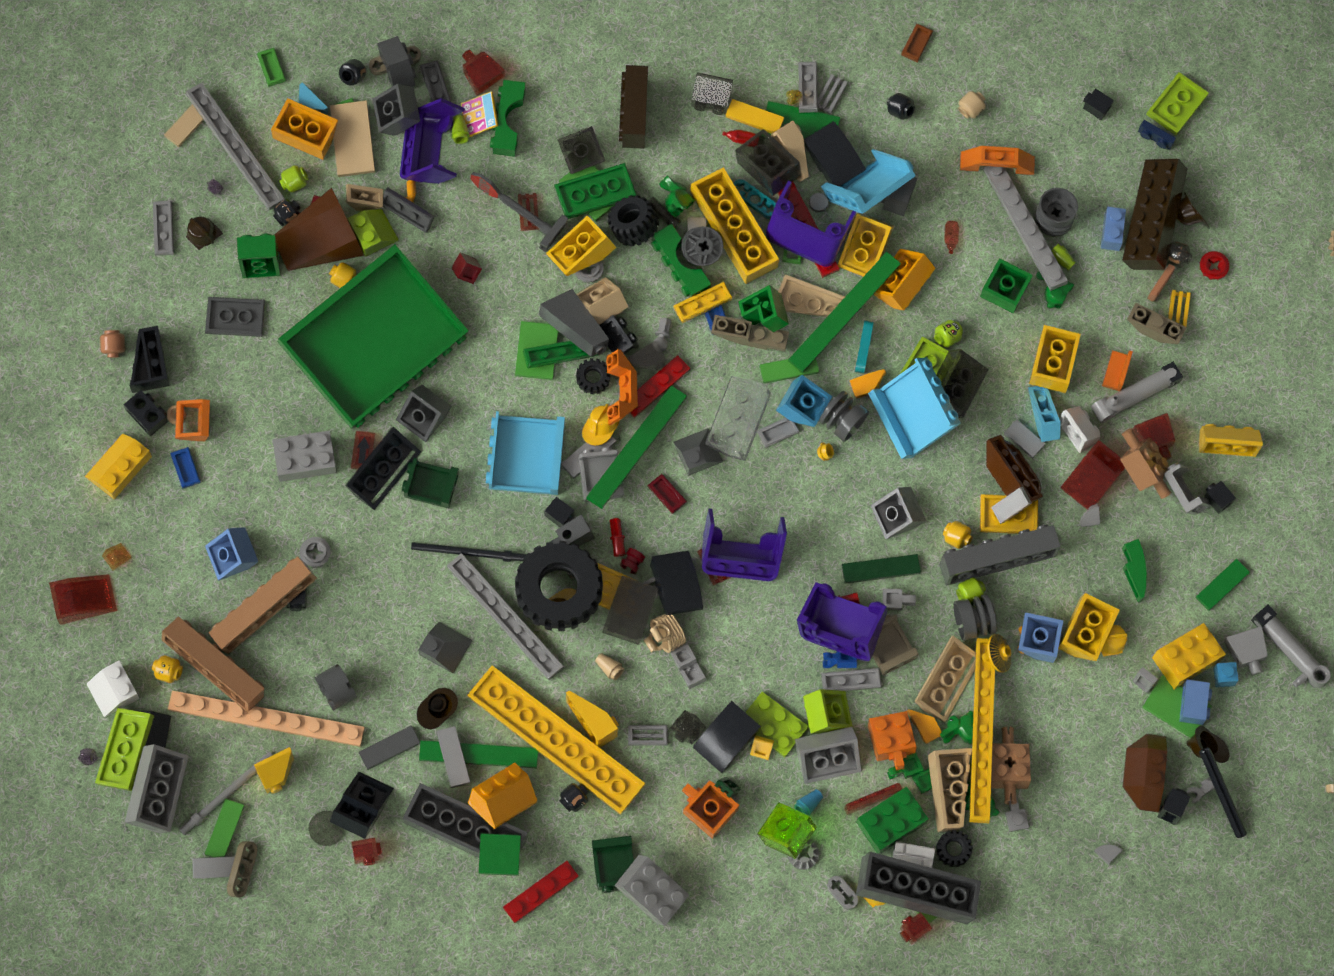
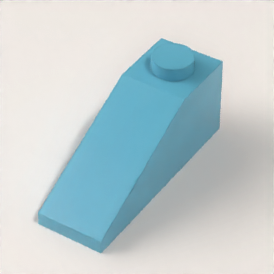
[1028,386,1061,442]

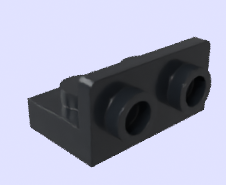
[599,315,639,355]

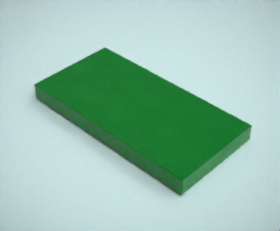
[760,101,840,146]
[554,163,637,219]

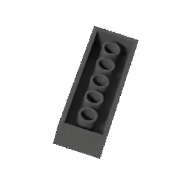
[939,525,1061,586]
[403,783,528,858]
[856,851,981,925]

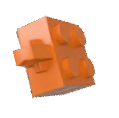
[868,711,916,770]
[682,780,739,839]

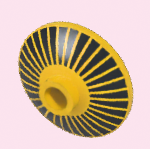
[987,634,1011,673]

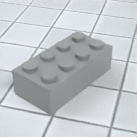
[125,744,188,834]

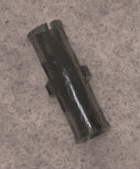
[649,196,681,228]

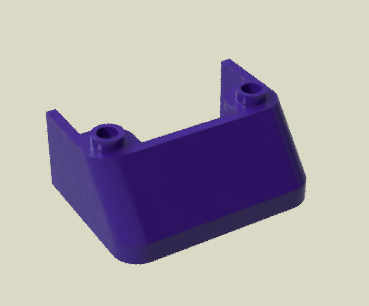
[400,98,465,184]
[766,181,856,267]
[702,508,787,581]

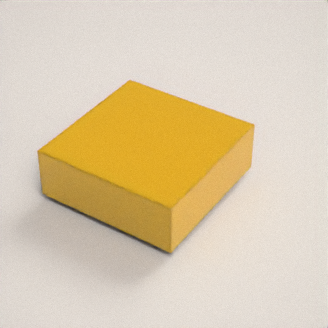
[750,735,774,760]

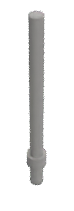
[179,752,272,835]

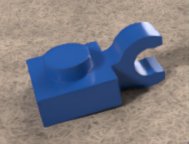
[823,651,857,668]

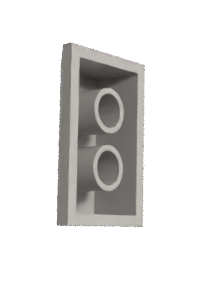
[795,727,862,784]

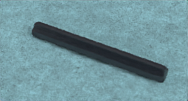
[1199,747,1247,838]

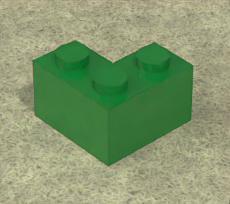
[738,285,789,333]

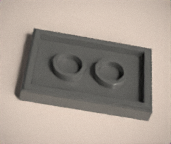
[205,297,265,337]

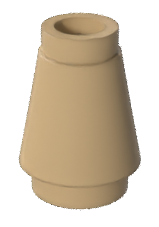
[595,653,624,680]

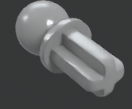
[653,318,671,352]

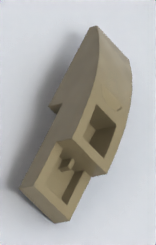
[711,315,789,352]

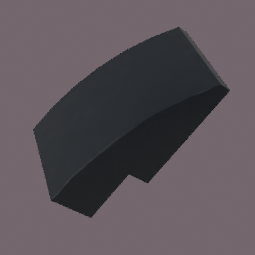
[804,121,866,186]
[650,551,703,616]
[692,701,761,773]
[330,772,394,839]

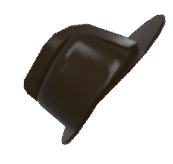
[1177,192,1210,229]
[186,216,223,250]
[416,687,458,730]
[1187,726,1230,763]

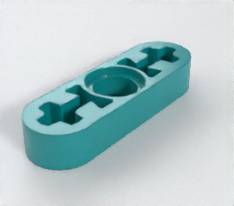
[733,179,776,219]
[855,320,874,374]

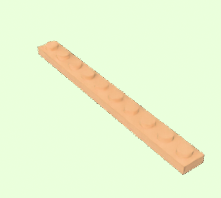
[168,691,365,747]

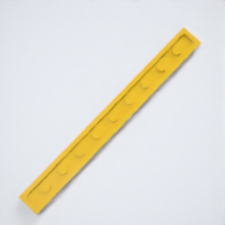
[969,638,995,824]

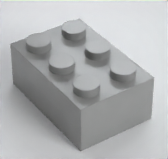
[272,431,336,482]
[615,855,689,926]

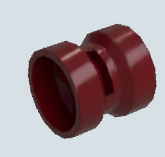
[619,548,646,574]

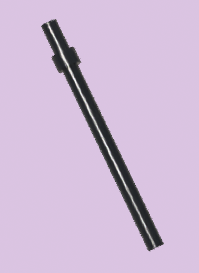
[411,542,527,562]

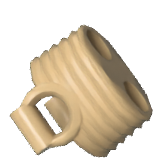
[644,614,686,653]

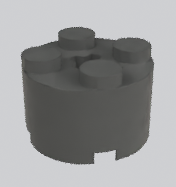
[314,664,357,711]

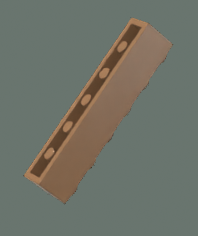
[208,556,317,654]
[162,616,265,713]

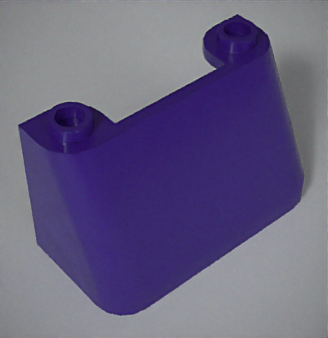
[797,582,887,661]

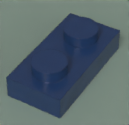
[1138,120,1176,150]

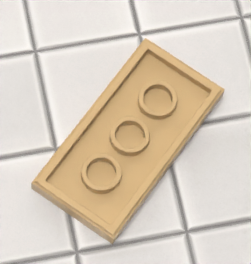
[330,100,375,177]

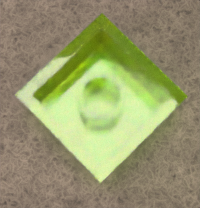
[757,802,817,859]

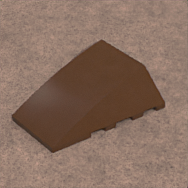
[274,187,364,271]

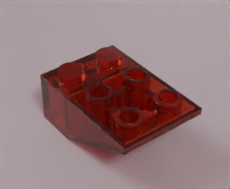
[1060,440,1126,510]

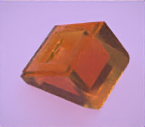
[102,543,131,571]

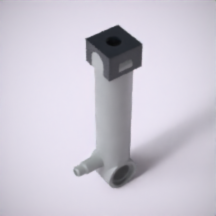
[1091,361,1183,423]
[1251,604,1331,688]

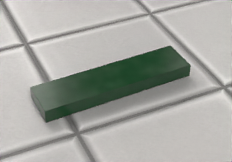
[841,554,921,584]

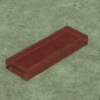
[844,783,902,815]

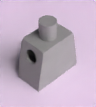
[1224,626,1267,676]

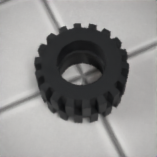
[607,195,659,247]

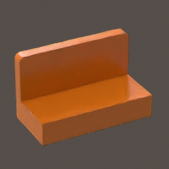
[1102,350,1133,391]

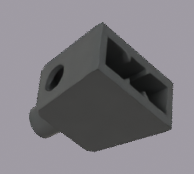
[550,514,595,546]

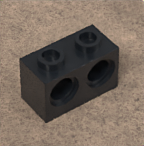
[123,390,167,436]
[1157,788,1190,825]

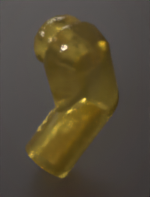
[786,89,802,105]

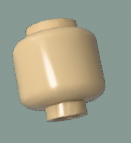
[958,91,986,119]

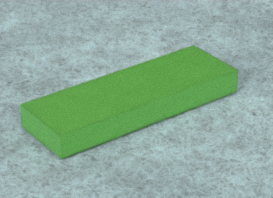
[759,359,819,384]
[204,799,244,857]

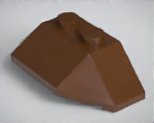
[986,435,1043,502]
[1122,734,1167,813]

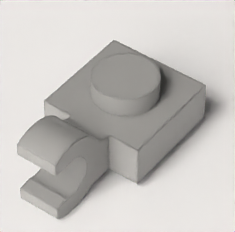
[882,589,916,610]
[1187,777,1215,804]
[1005,796,1029,832]

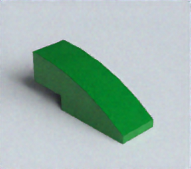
[1122,539,1147,603]

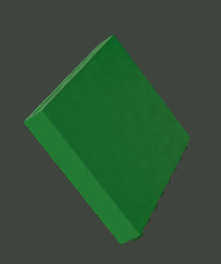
[277,244,468,429]

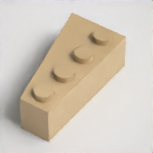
[928,748,972,833]

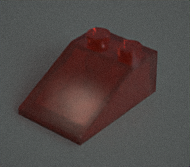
[49,574,117,625]

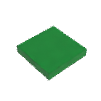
[479,834,521,876]

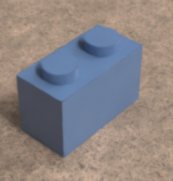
[1101,207,1126,251]
[1179,679,1212,725]

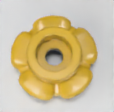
[817,442,834,461]

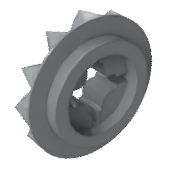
[575,261,603,283]
[300,537,331,568]
[787,838,819,870]

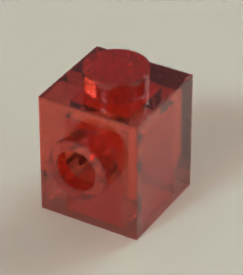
[351,837,382,866]
[900,912,932,945]

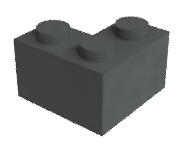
[377,36,417,87]
[881,177,917,217]

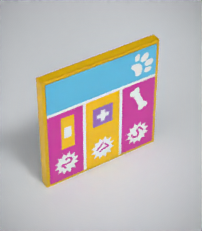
[461,91,498,137]

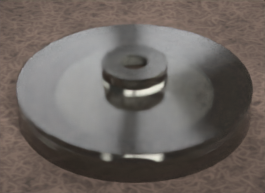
[309,811,344,846]

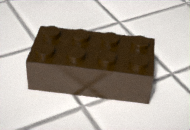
[619,65,648,149]

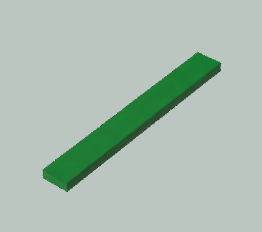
[788,251,901,373]
[586,386,687,509]

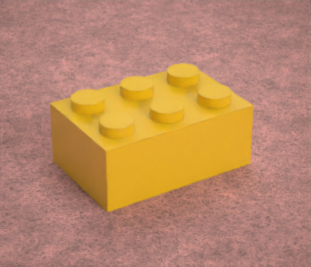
[1029,325,1081,393]
[1152,623,1226,689]

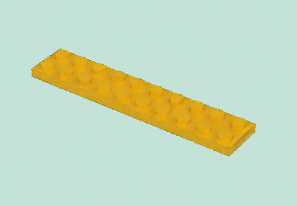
[467,666,645,815]

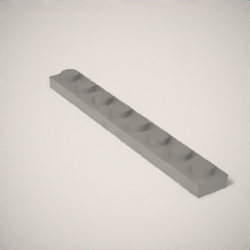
[186,83,285,211]
[984,166,1068,291]
[447,553,563,680]

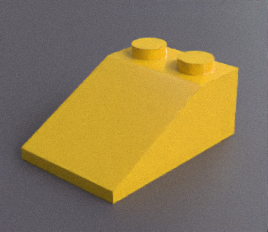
[838,213,894,277]
[546,215,617,276]
[566,690,619,748]

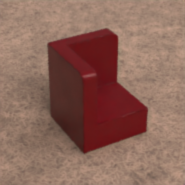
[452,252,482,284]

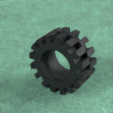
[576,358,610,395]
[936,830,973,867]

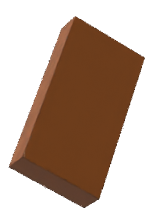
[901,24,933,63]

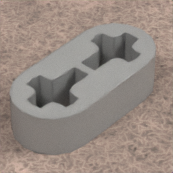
[827,876,858,910]

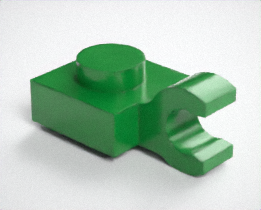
[887,753,924,780]

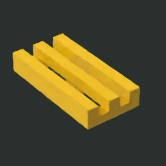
[1168,290,1191,327]

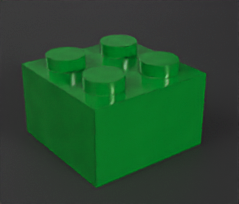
[980,258,1033,314]

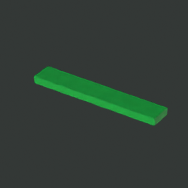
[419,740,538,769]

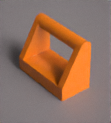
[175,399,210,441]

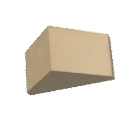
[346,184,383,211]

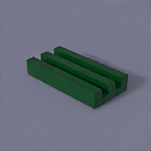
[714,777,741,798]

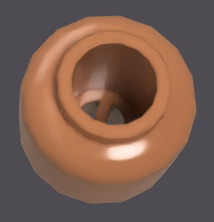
[100,330,125,358]

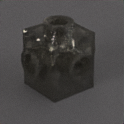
[670,710,706,745]

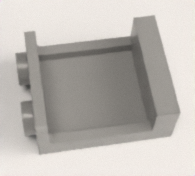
[578,447,624,502]
[1164,463,1212,515]

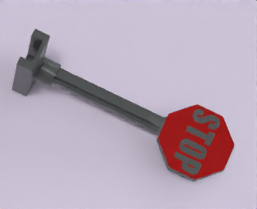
[470,172,568,252]

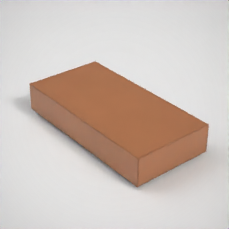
[1147,264,1175,302]

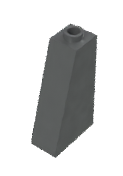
[539,289,609,357]

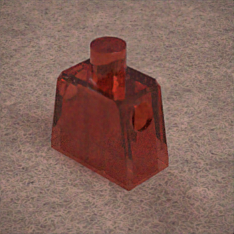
[462,50,505,96]
[1133,413,1175,460]

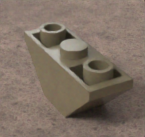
[1127,303,1187,344]

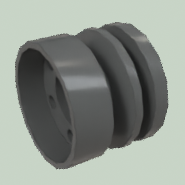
[1034,188,1078,237]
[681,226,723,266]
[819,391,869,442]
[953,594,997,641]

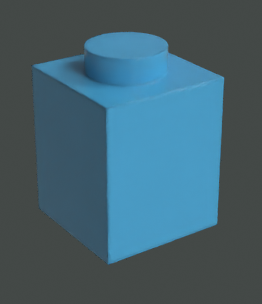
[1213,662,1239,687]

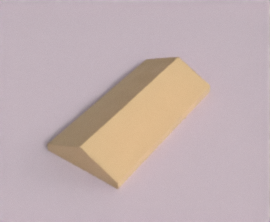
[915,636,976,722]

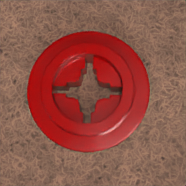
[1199,251,1229,280]

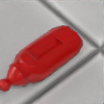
[722,130,758,146]

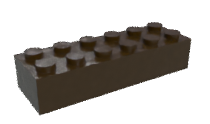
[1122,159,1188,270]

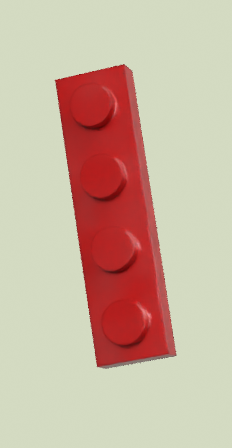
[630,355,690,418]
[503,861,579,924]

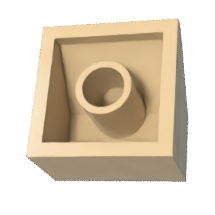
[577,277,628,325]

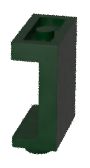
[401,457,459,509]
[592,836,634,893]

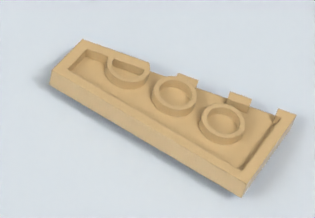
[778,275,845,317]

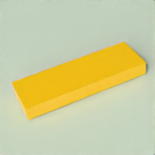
[726,99,784,134]
[673,282,732,323]

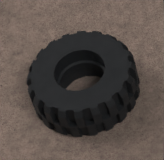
[515,541,603,631]

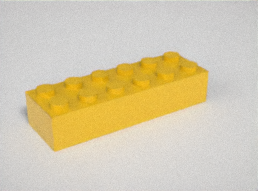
[690,167,779,284]

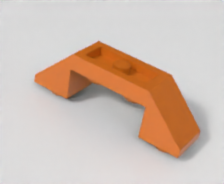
[960,146,1035,175]
[606,349,638,425]

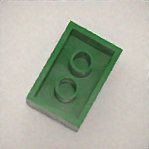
[237,233,280,279]
[856,786,929,854]

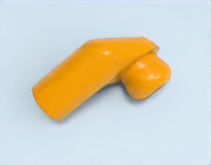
[405,180,416,202]

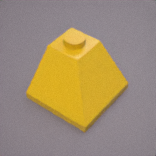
[254,747,294,794]

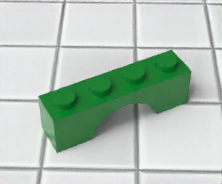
[490,80,526,157]
[651,224,711,298]

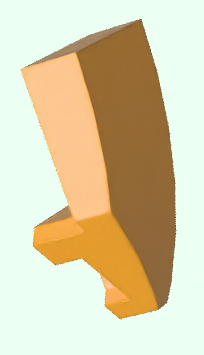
[850,369,886,398]
[907,709,941,744]

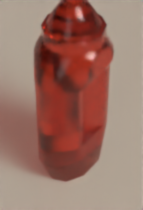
[944,221,959,254]

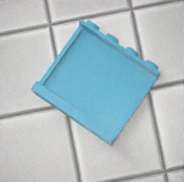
[821,149,915,214]
[868,357,961,459]
[486,411,565,495]

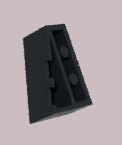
[129,325,170,393]

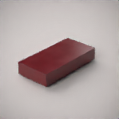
[647,474,687,514]

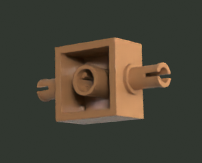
[1120,428,1172,499]
[991,726,1031,805]

